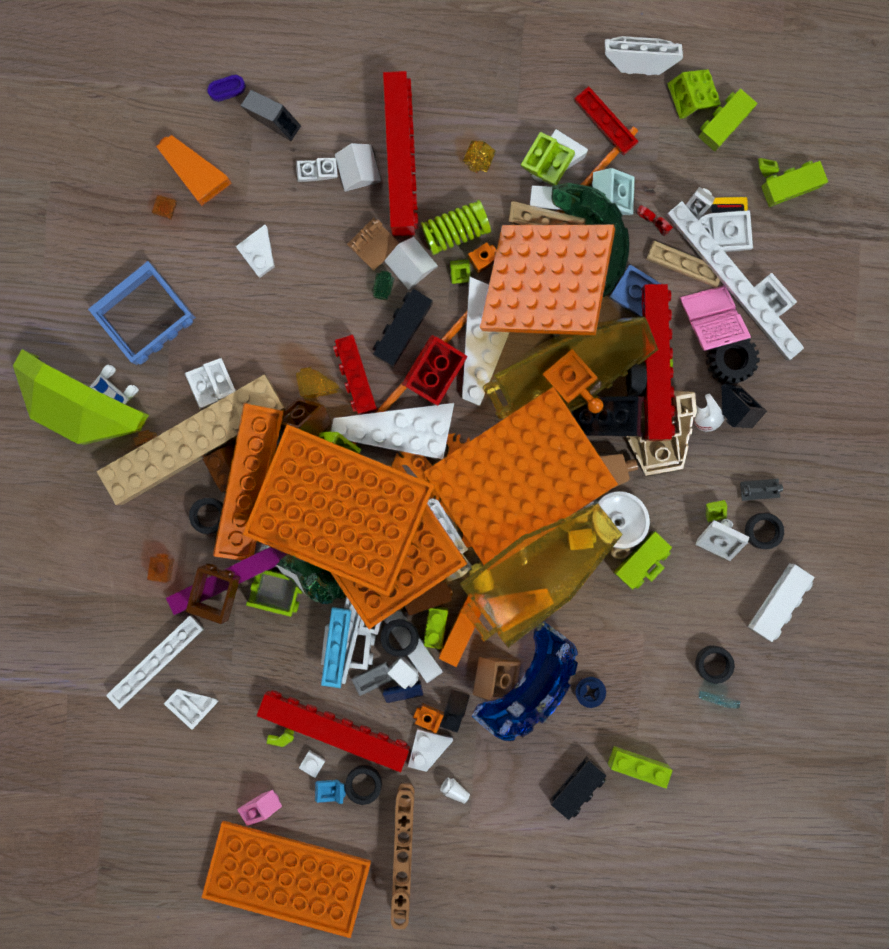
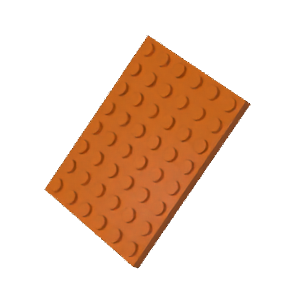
[424,387,618,569]
[243,424,435,596]

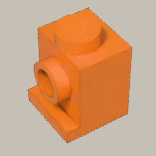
[467,242,497,273]
[413,703,444,733]

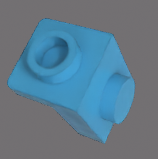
[315,780,346,804]

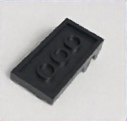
[569,396,644,437]

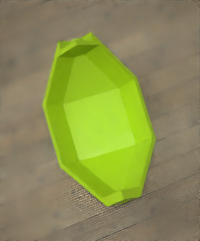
[13,349,149,445]

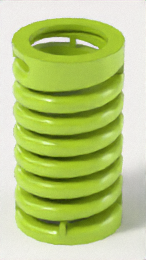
[421,200,491,255]

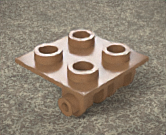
[347,218,400,271]

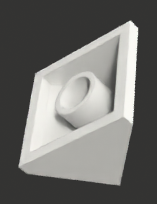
[335,143,381,192]
[385,237,438,290]

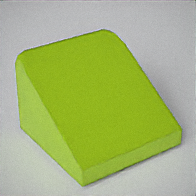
[450,260,471,284]

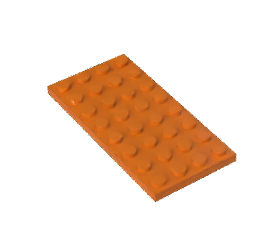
[201,821,371,938]

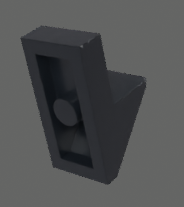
[439,689,470,733]

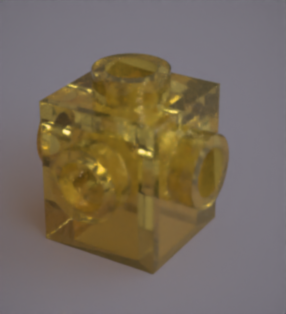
[463,141,496,173]

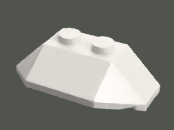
[605,36,683,75]

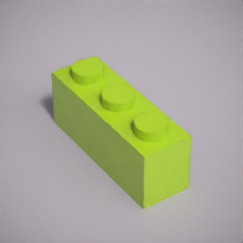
[698,88,758,152]
[761,161,828,207]
[608,746,673,789]

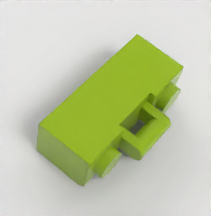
[613,531,672,590]

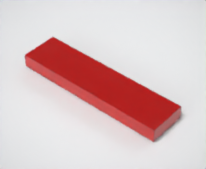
[574,86,639,156]

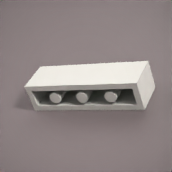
[748,563,815,642]

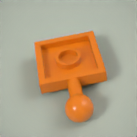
[543,349,603,413]

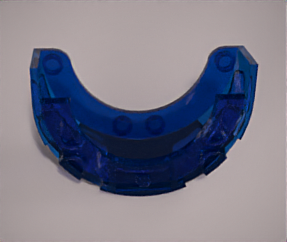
[471,621,578,741]

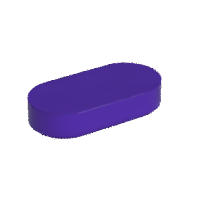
[207,75,246,102]

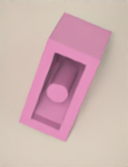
[237,790,282,826]

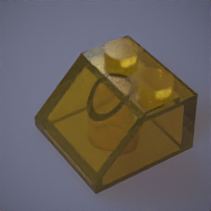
[296,367,342,400]

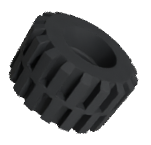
[706,338,760,384]

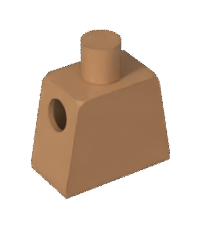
[600,454,638,489]

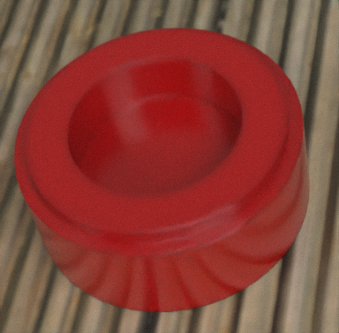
[636,205,656,222]

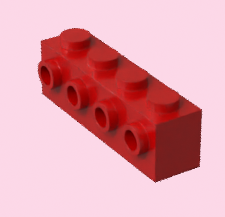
[333,334,378,415]

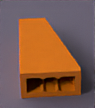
[156,135,232,206]
[439,591,487,667]

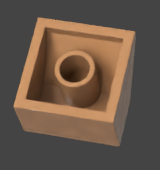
[473,657,521,701]

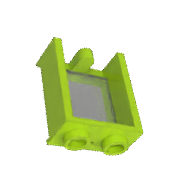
[246,570,304,617]

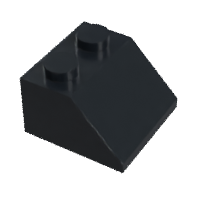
[721,384,767,428]

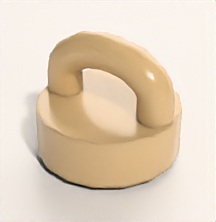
[610,546,631,559]

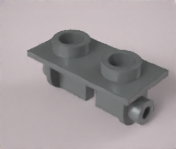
[740,478,783,501]

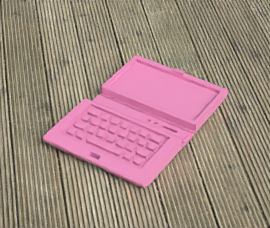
[680,285,751,351]

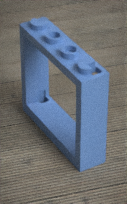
[88,261,196,365]

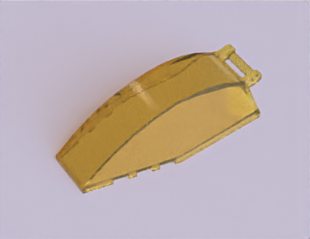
[483,317,658,419]
[460,503,623,648]

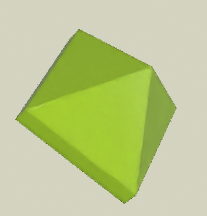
[758,158,779,177]

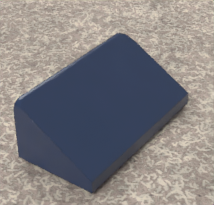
[383,681,424,703]

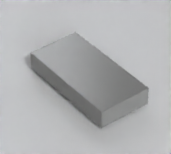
[352,662,394,696]

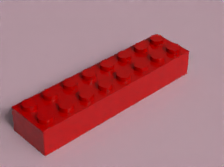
[383,71,419,236]

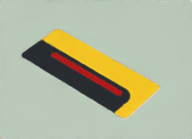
[711,197,748,213]

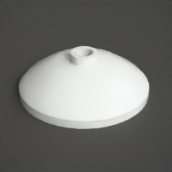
[592,492,650,549]

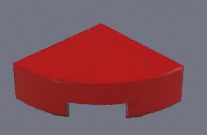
[653,217,673,236]

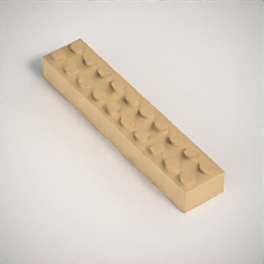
[97,374,286,505]

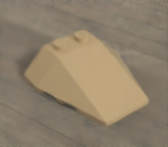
[626,391,697,476]

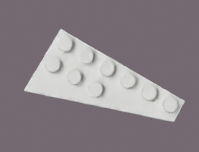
[462,277,509,406]
[331,403,454,460]

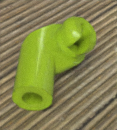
[267,728,294,747]

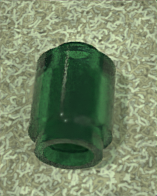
[372,271,395,300]

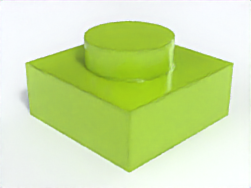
[706,500,727,522]

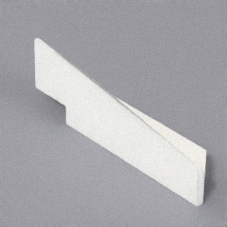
[428,498,472,581]

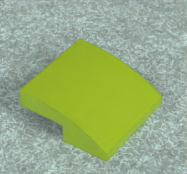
[521,132,575,187]

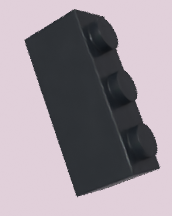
[549,756,606,820]

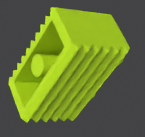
[423,607,448,649]

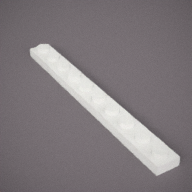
[666,201,804,361]

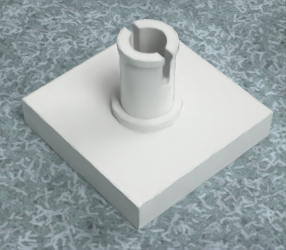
[696,519,749,561]

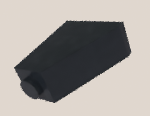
[241,90,301,141]

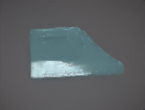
[699,691,741,709]

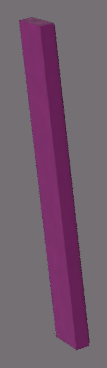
[166,547,294,615]

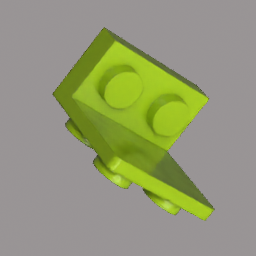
[667,69,721,119]

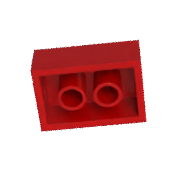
[401,335,468,406]

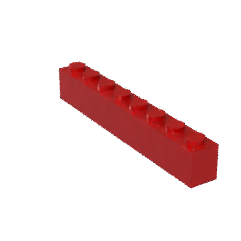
[641,284,675,441]
[256,690,410,772]

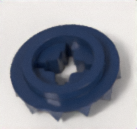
[575,676,606,708]

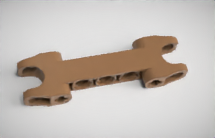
[391,783,415,929]

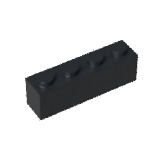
[372,289,433,368]

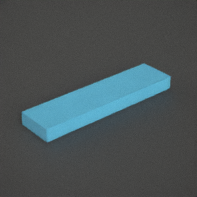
[321,607,352,688]

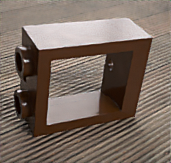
[186,563,240,624]

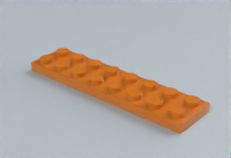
[213,403,284,561]

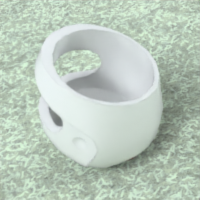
[693,393,726,432]

